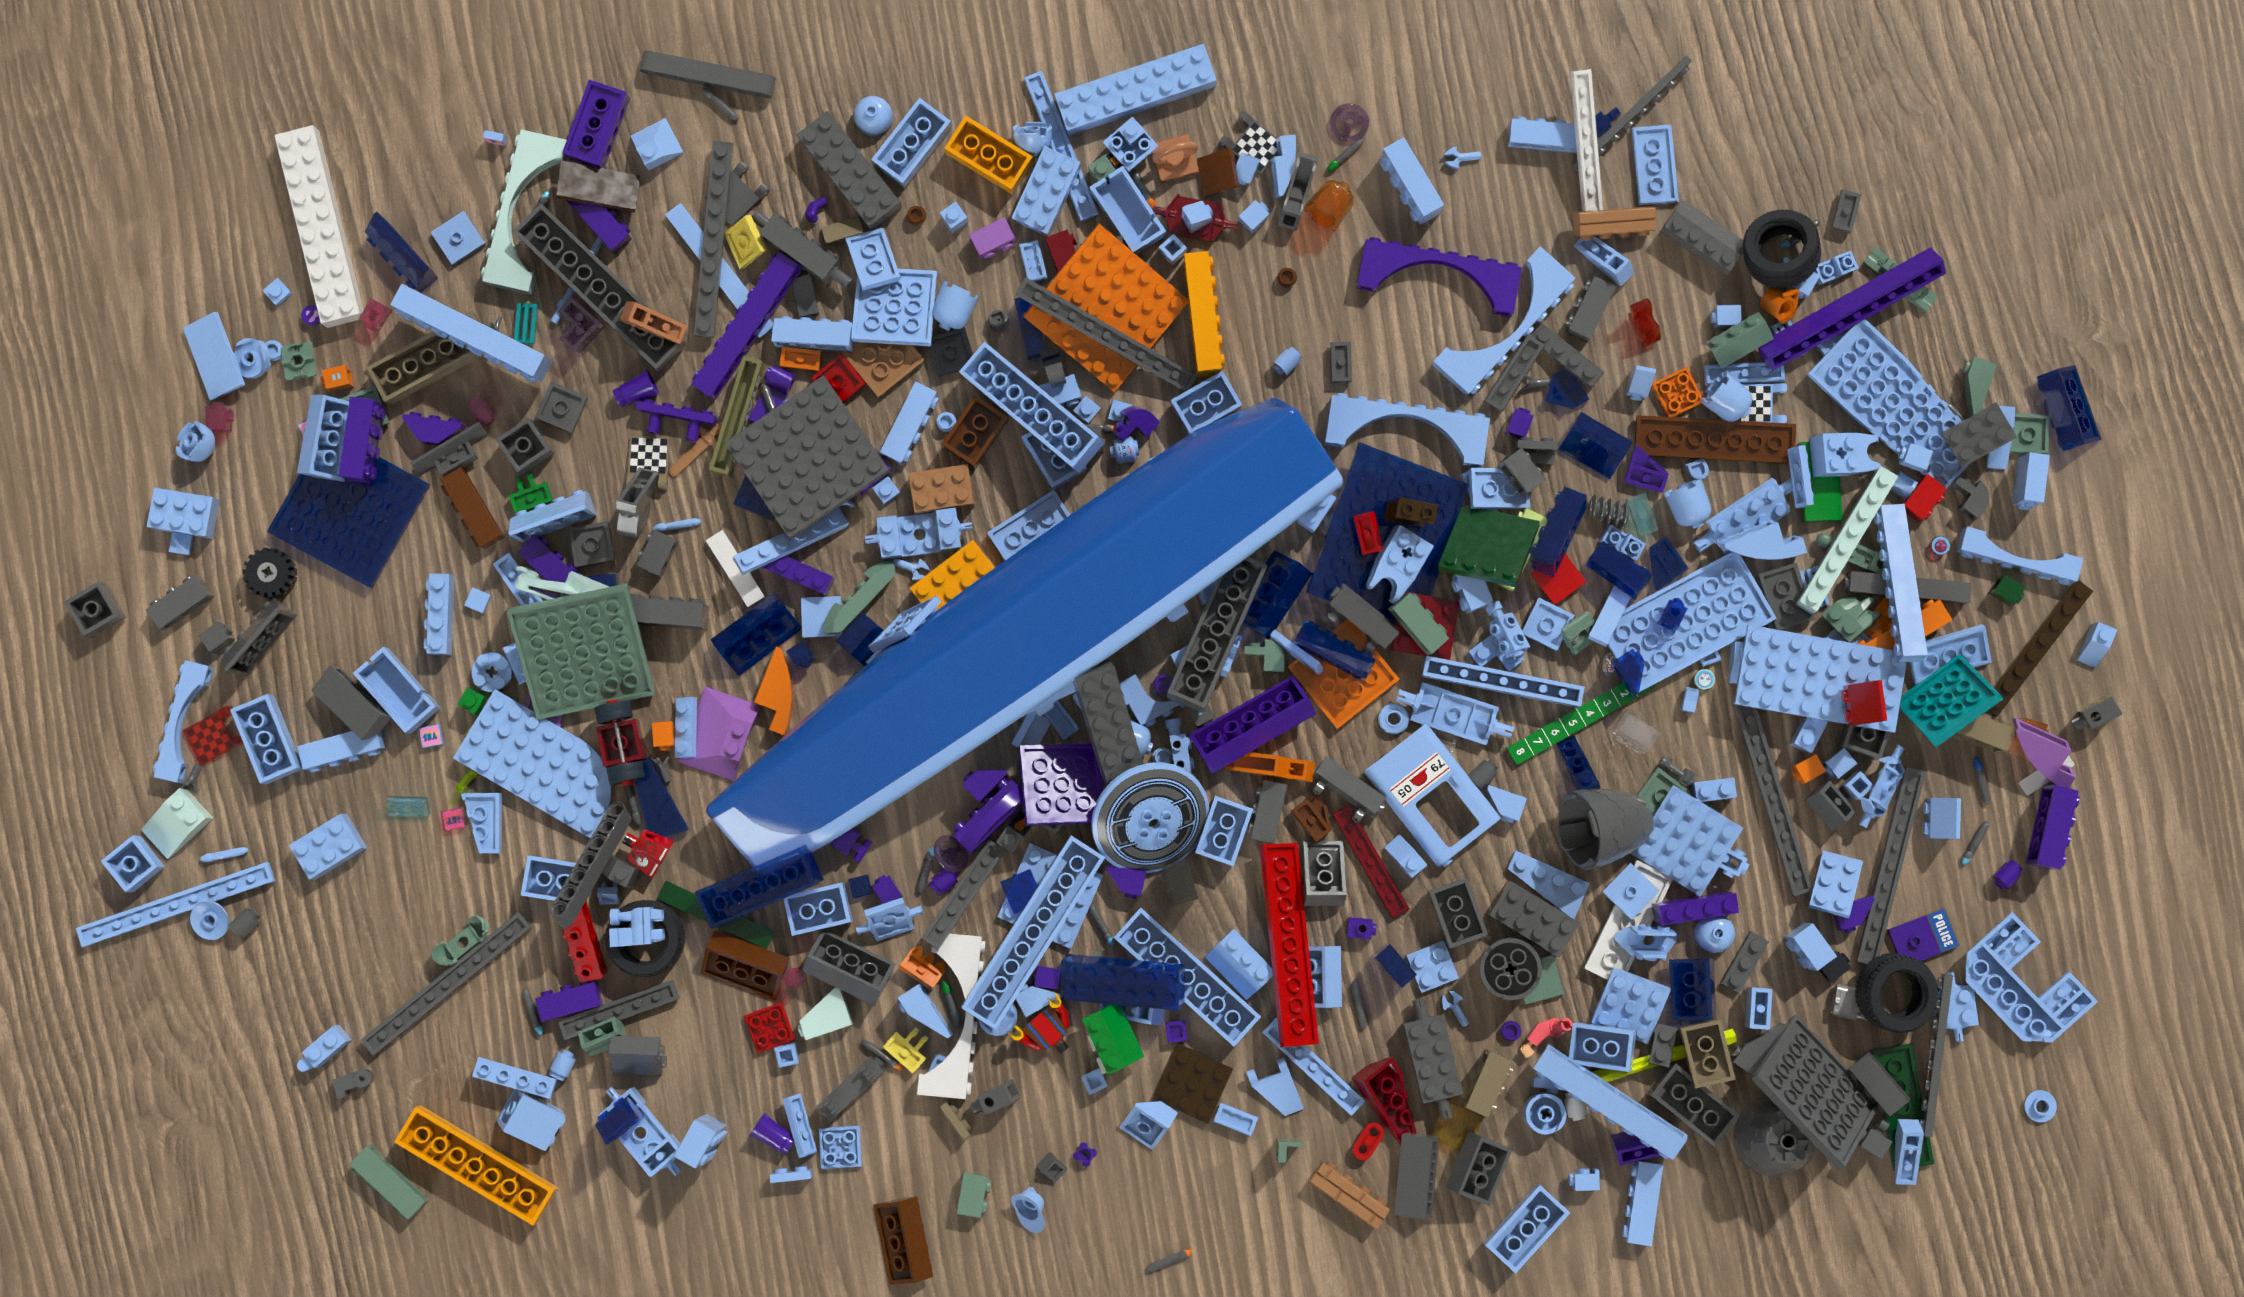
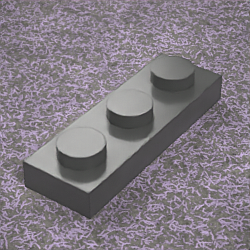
[1720,931,1769,994]

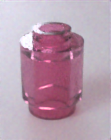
[468,395,497,426]

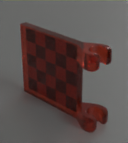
[183,706,244,765]

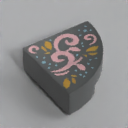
[1601,650,1620,678]

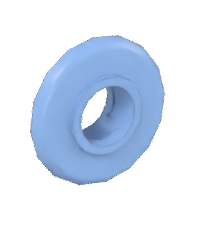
[1378,703,1410,735]
[2025,1090,2057,1122]

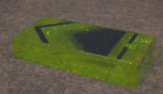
[455,769,481,793]

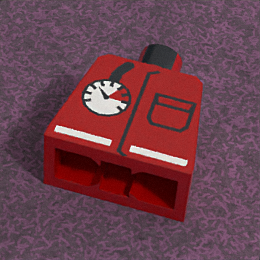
[622,830,674,878]

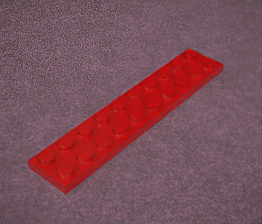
[1259,843,1319,1048]

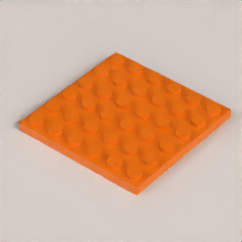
[1023,224,1189,393]

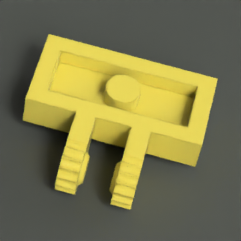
[883,1027,929,1074]

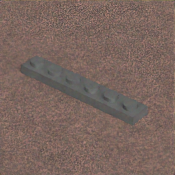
[921,840,1006,950]
[558,980,680,1040]

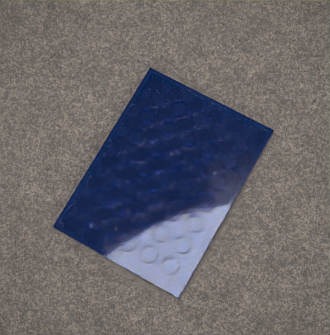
[1306,442,1469,624]

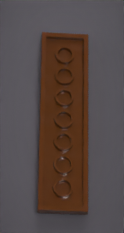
[1635,415,1796,464]

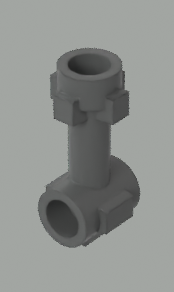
[1657,756,1695,788]

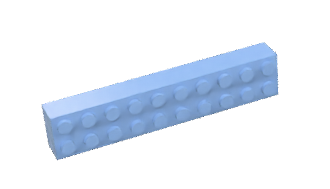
[961,836,1105,1030]

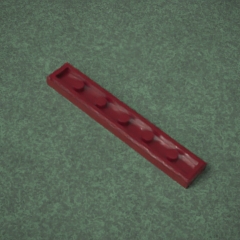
[1332,805,1410,919]

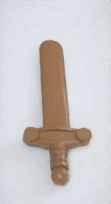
[669,420,723,477]

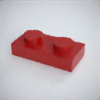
[1353,511,1383,555]

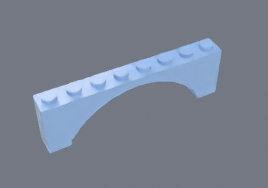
[1432,246,1575,397]
[1324,393,1490,468]

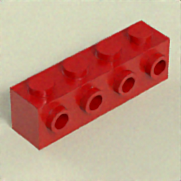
[562,901,607,982]

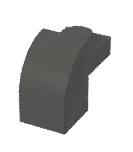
[1950,476,1989,521]

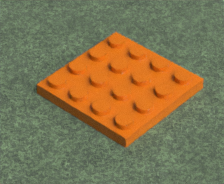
[1287,619,1400,729]

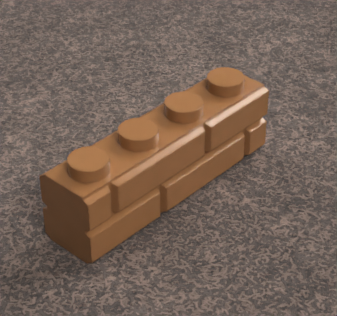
[1573,206,1656,240]
[1309,1161,1390,1230]

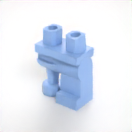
[609,907,665,947]

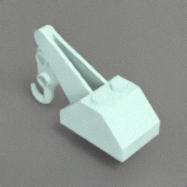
[514,566,609,600]

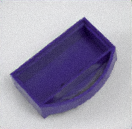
[953,778,1023,854]

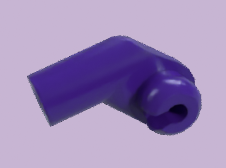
[805,196,828,223]

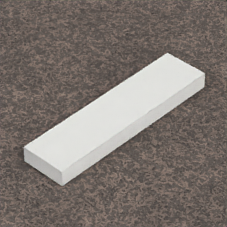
[706,530,765,608]

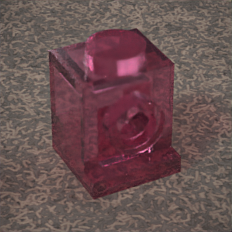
[359,298,392,331]

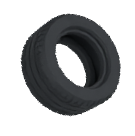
[1743,209,1821,288]
[605,900,685,977]
[1855,953,1938,1033]

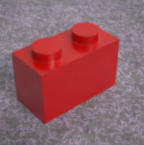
[1902,474,1947,522]

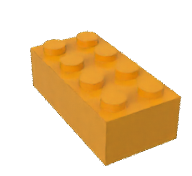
[944,115,1033,195]
[910,540,995,610]

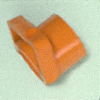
[1760,287,1799,323]

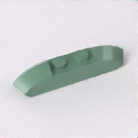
[824,561,895,634]

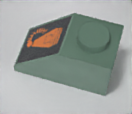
[1088,152,1126,183]

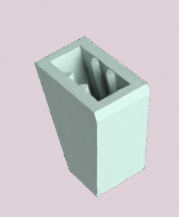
[798,987,854,1040]

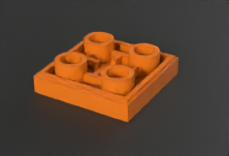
[1651,367,1703,417]

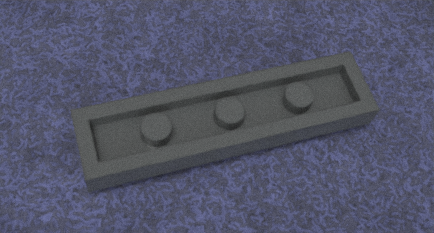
[1532,324,1604,388]
[1485,335,1545,412]

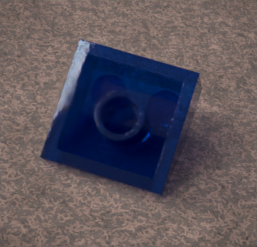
[835,611,884,666]
[595,1097,645,1145]

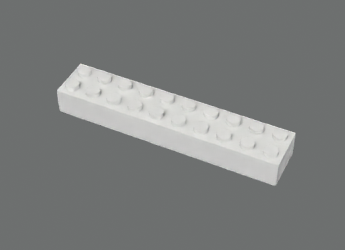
[275,125,365,328]

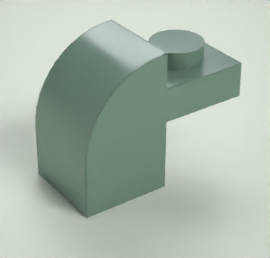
[1244,639,1284,673]

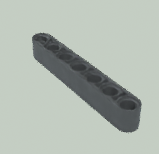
[640,51,776,98]
[550,802,632,927]

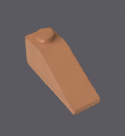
[619,302,687,344]

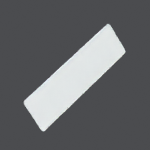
[2019,755,2075,796]

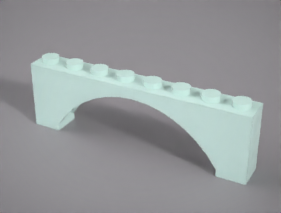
[481,129,567,295]

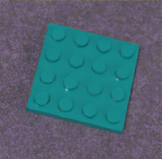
[1899,654,2003,747]

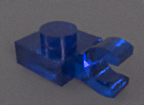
[1595,107,1621,138]

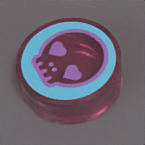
[1929,536,1951,556]

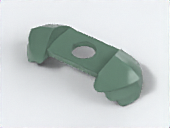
[431,915,489,966]

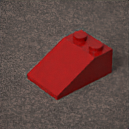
[1841,680,1887,726]

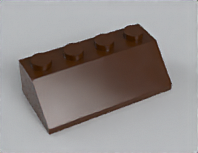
[700,931,790,1001]
[873,1196,933,1285]

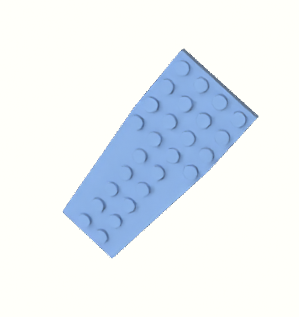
[1807,319,1969,488]

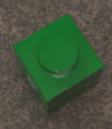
[457,687,489,715]

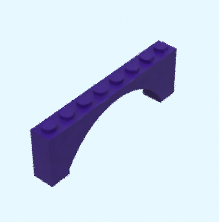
[1356,237,1522,317]

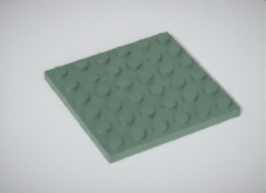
[507,583,656,720]

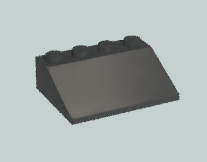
[221,598,297,676]

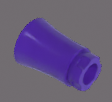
[613,369,659,407]
[749,1112,794,1154]

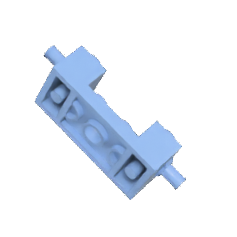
[865,508,973,560]
[599,1087,681,1178]

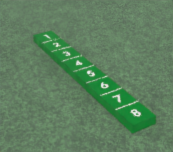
[1506,681,1655,765]

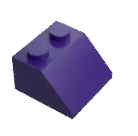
[962,770,1009,803]

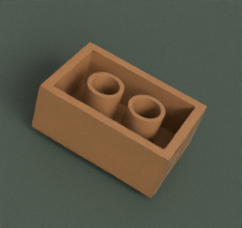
[909,464,975,515]

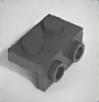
[1515,437,1558,465]

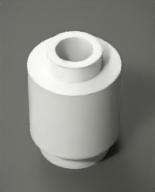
[1564,1092,1588,1121]

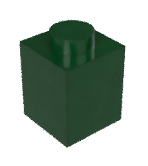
[1989,575,2025,606]

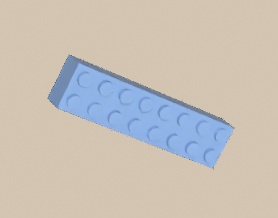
[1055,44,1217,136]
[390,284,552,383]
[959,341,1105,473]
[1114,907,1261,1047]

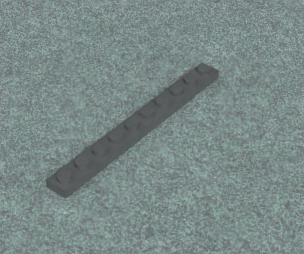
[694,141,733,338]
[1015,277,1197,392]
[1733,704,1813,896]
[1856,767,1926,964]
[361,912,532,1056]

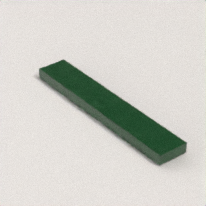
[657,881,775,949]

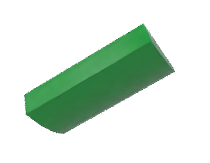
[1797,442,1843,523]

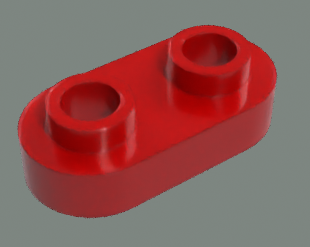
[1352,1122,1384,1160]

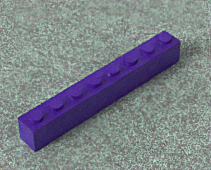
[691,252,802,400]

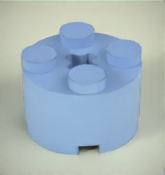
[1523,1092,1566,1135]

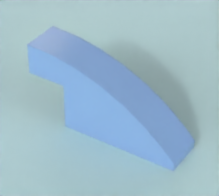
[1717,520,1807,560]

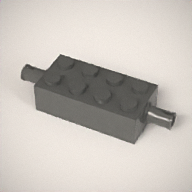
[751,210,853,289]
[1402,998,1463,1120]

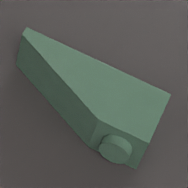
[1962,356,1997,417]

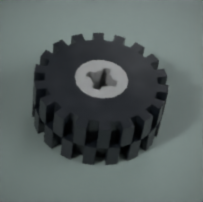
[242,547,298,599]

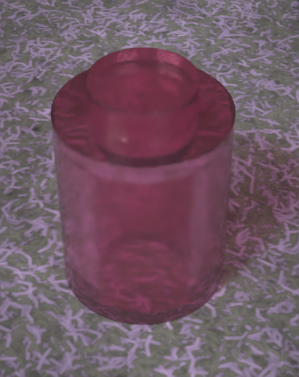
[783,967,806,988]

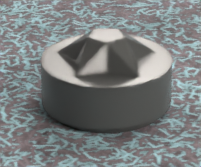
[988,310,1009,330]

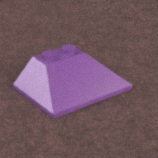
[678,687,762,781]

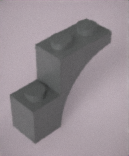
[1278,152,1319,231]

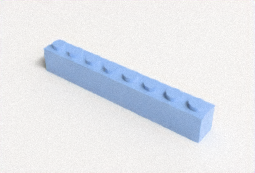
[1874,504,1928,663]
[1421,656,1585,708]
[1533,1044,1688,1160]

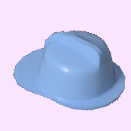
[1011,1187,1045,1233]

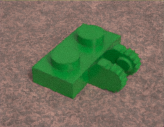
[509,472,554,513]

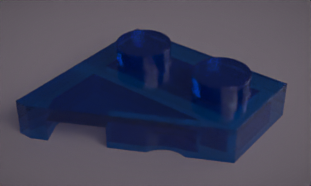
[1649,536,1689,591]

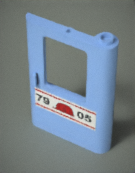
[1363,723,1501,868]

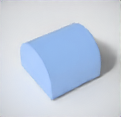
[1890,471,1918,499]
[774,1043,799,1068]

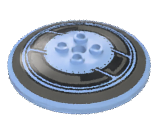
[1091,762,1209,873]

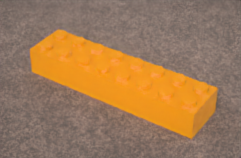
[394,1105,559,1225]

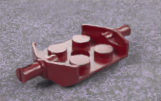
[1153,194,1239,242]

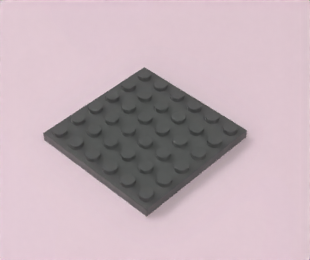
[725,375,890,540]
[1752,1014,1879,1171]

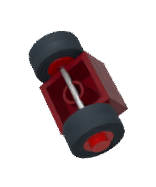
[595,699,647,786]

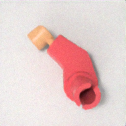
[1520,1018,1573,1058]

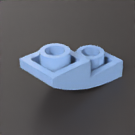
[1815,251,1859,286]
[1598,524,1646,561]

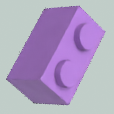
[969,217,1016,260]

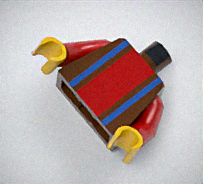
[1009,993,1069,1054]

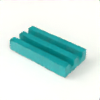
[514,303,538,344]

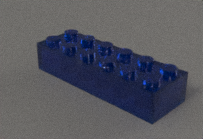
[695,844,824,929]
[1061,954,1185,1011]

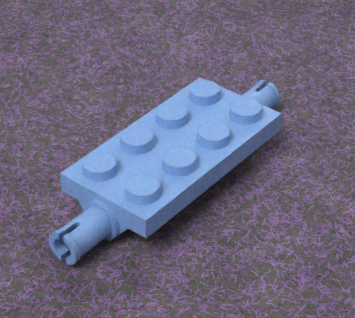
[1693,477,1793,555]
[1395,682,1514,745]

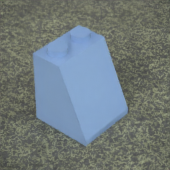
[496,1089,566,1151]

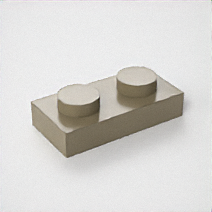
[940,1101,972,1140]

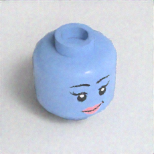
[1110,436,1139,464]

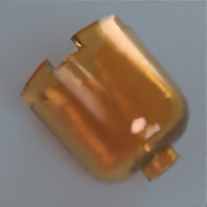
[1304,180,1354,231]

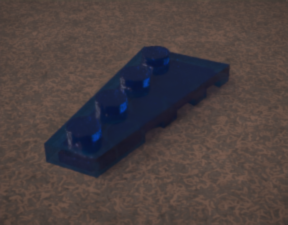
[635,758,690,837]

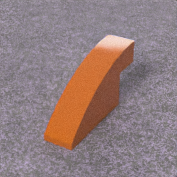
[754,646,794,736]
[1224,752,1315,782]

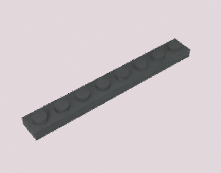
[1572,55,1692,173]
[1919,973,1953,1137]

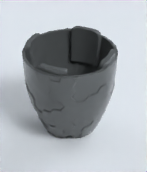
[1557,789,1654,871]
[1734,1097,1816,1177]

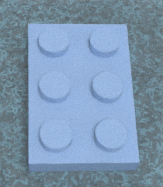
[845,228,901,291]
[1469,468,1530,509]
[1808,850,1863,918]

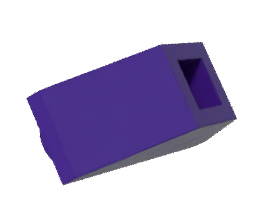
[402,412,466,446]

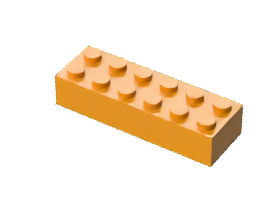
[1184,251,1225,378]

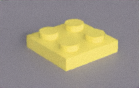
[725,215,767,269]

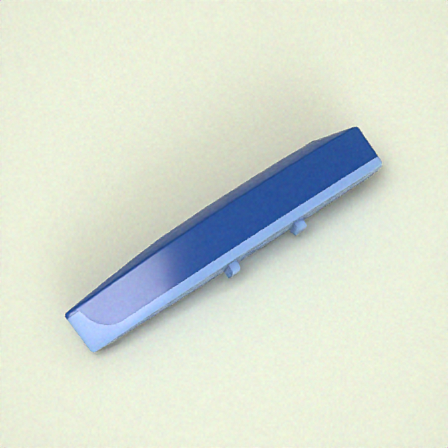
[706,398,1343,878]

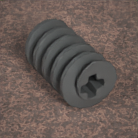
[1586,494,1630,528]

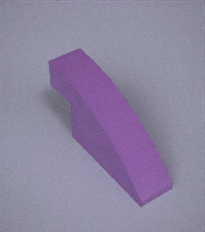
[2013,718,2076,788]

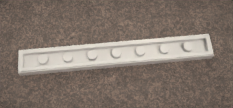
[1570,69,1603,212]

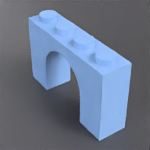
[1119,645,1188,728]

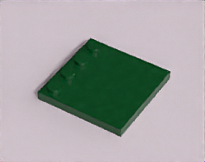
[1438,505,1540,588]

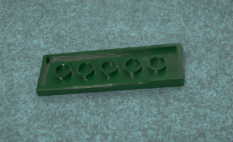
[1870,1043,1934,1171]

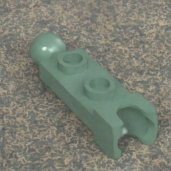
[1816,533,1883,574]

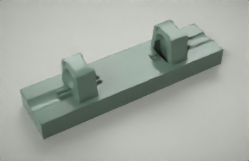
[1862,247,1938,313]

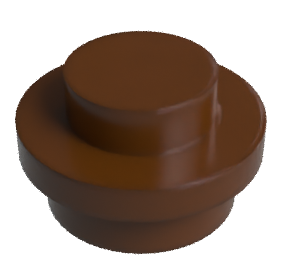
[907,206,927,226]
[1277,268,1297,288]

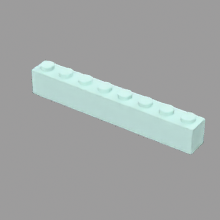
[1796,466,1898,615]

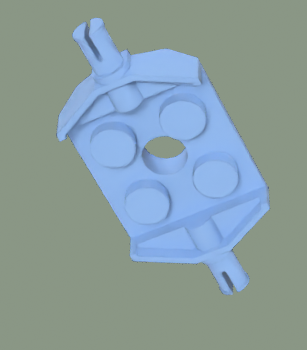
[1859,745,1906,828]

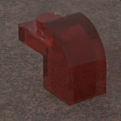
[1628,298,1661,347]

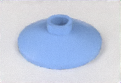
[190,901,229,940]

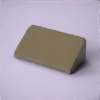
[821,216,864,247]

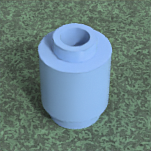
[1273,346,1302,376]
[549,1049,576,1081]

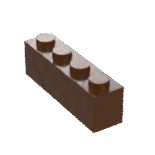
[440,467,505,549]

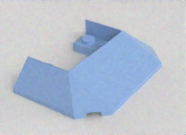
[1965,912,2098,1042]

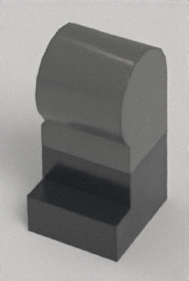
[1040,347,1067,388]

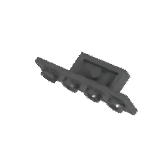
[410,422,488,477]

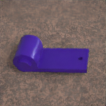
[748,366,796,422]

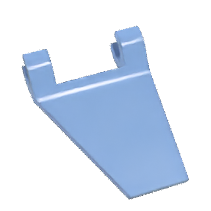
[1246,1057,1304,1116]

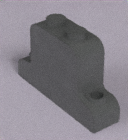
[616,467,658,539]

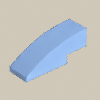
[1271,135,1296,199]

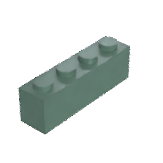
[350,1144,430,1220]

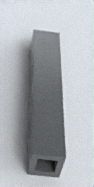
[1843,571,1971,605]

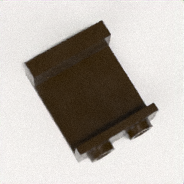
[1384,497,1438,528]

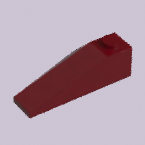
[1352,1057,1417,1146]

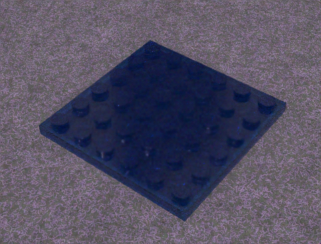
[267,457,431,589]

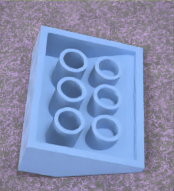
[509,490,597,543]

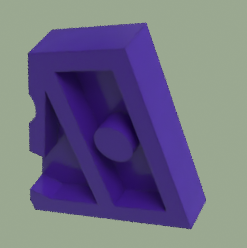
[1624,445,1669,493]

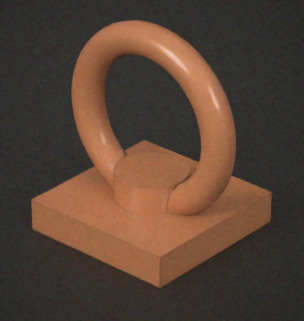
[1152,134,1199,183]

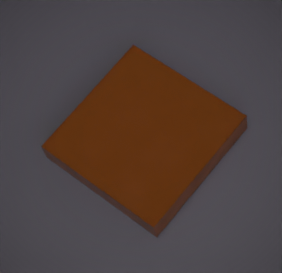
[1197,148,1239,197]

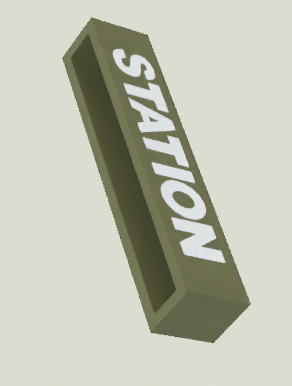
[709,356,765,478]

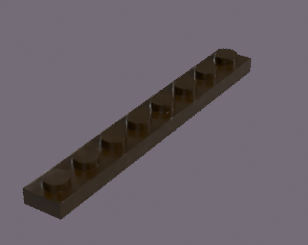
[1987,580,2093,717]

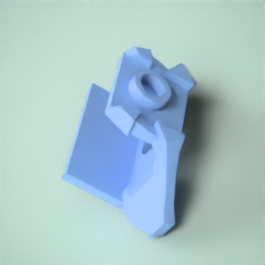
[1615,924,1678,961]

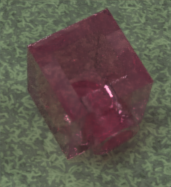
[205,402,234,433]

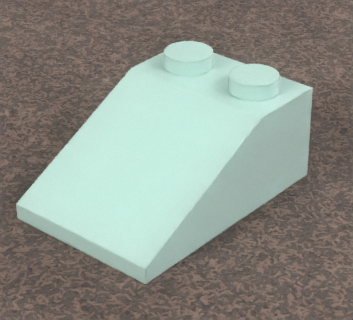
[141,788,213,859]

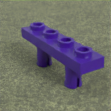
[635,399,718,442]

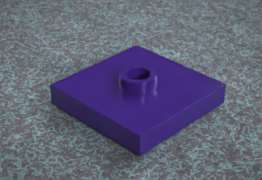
[1887,915,1941,961]

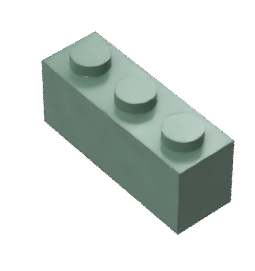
[1706,312,1774,369]
[1388,593,1449,655]

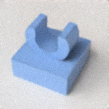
[597,882,621,905]

